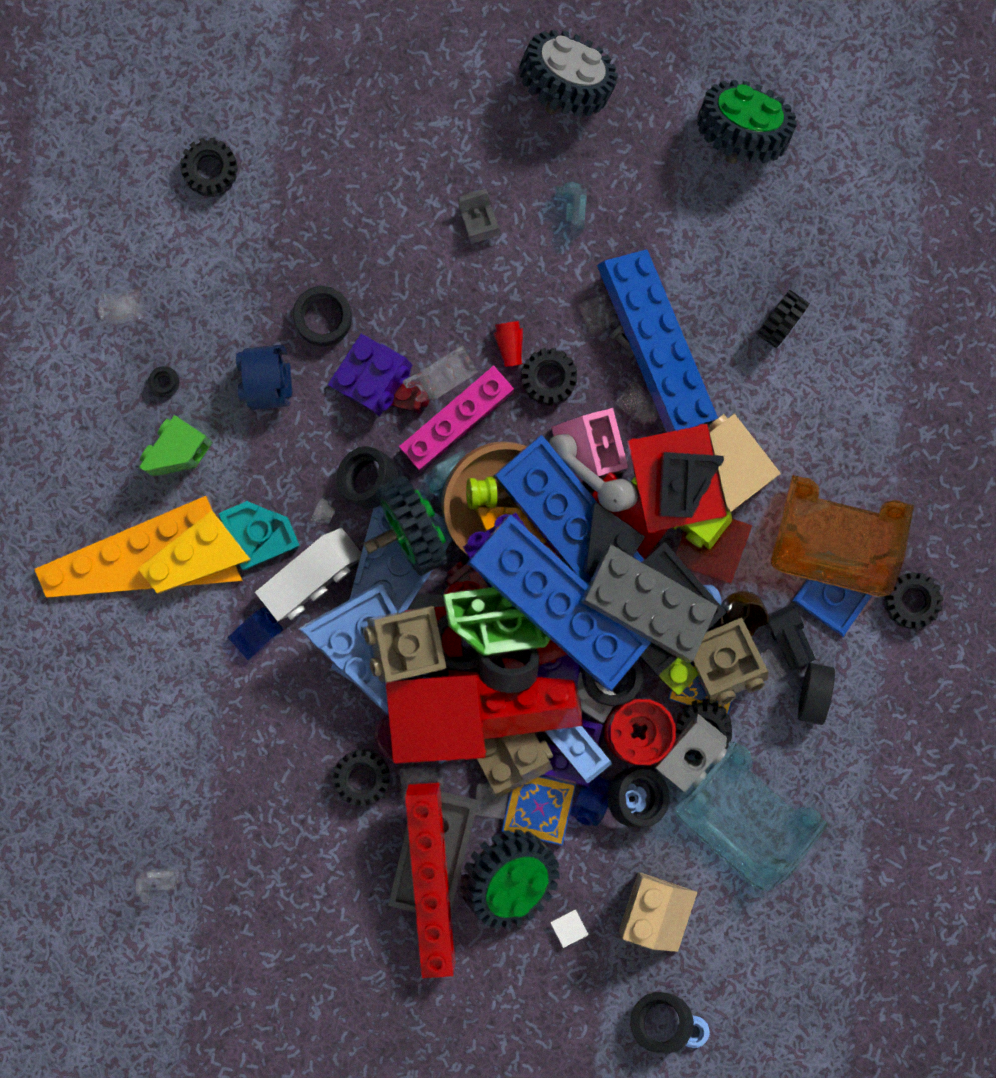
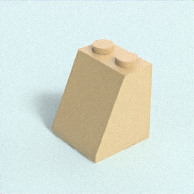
[708,413,781,513]
[619,872,697,952]

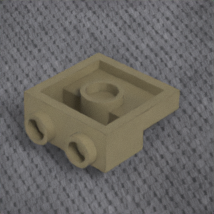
[363,606,446,683]
[693,618,768,705]
[477,732,554,798]

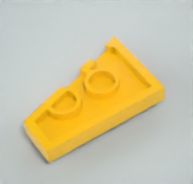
[138,511,251,594]

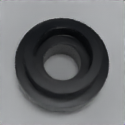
[148,366,180,397]

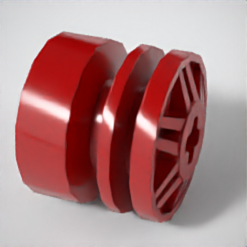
[604,699,676,765]

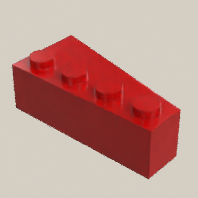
[449,670,582,739]

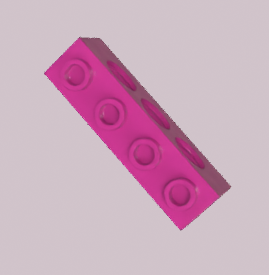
[399,365,514,473]

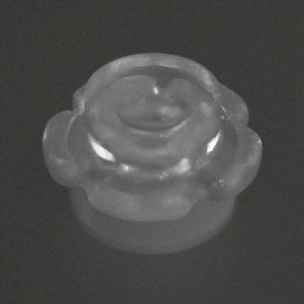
[310,498,336,527]

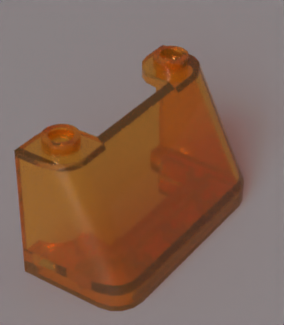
[771,475,914,597]

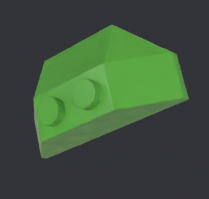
[443,587,550,656]

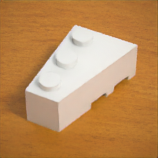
[255,528,362,621]

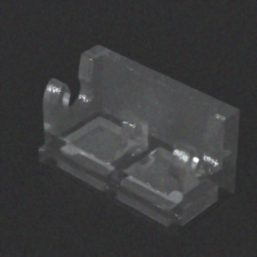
[403,345,478,402]

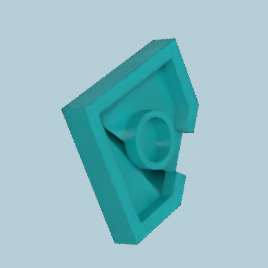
[219,501,301,571]

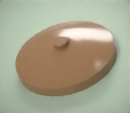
[441,441,547,555]

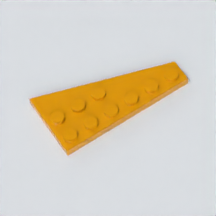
[34,496,243,598]

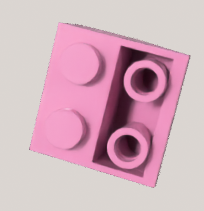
[551,408,629,483]

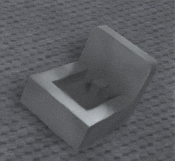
[457,189,500,244]

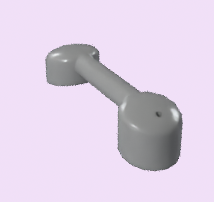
[548,434,638,512]

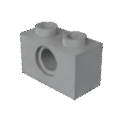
[656,714,727,792]

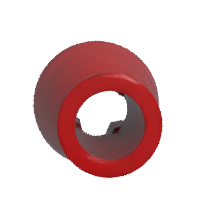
[493,321,523,367]

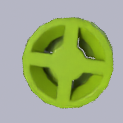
[466,476,497,510]

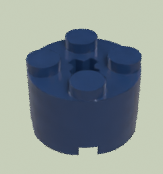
[236,345,292,410]

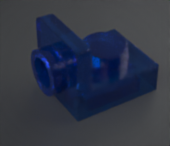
[228,607,284,660]
[570,776,610,827]

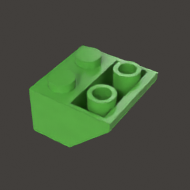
[139,415,213,476]

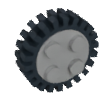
[518,30,618,117]

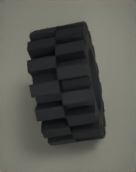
[180,138,238,197]
[757,289,810,349]
[521,348,577,406]
[884,572,944,629]
[676,699,732,759]
[333,749,390,807]

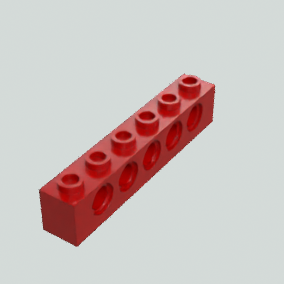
[405,782,456,978]

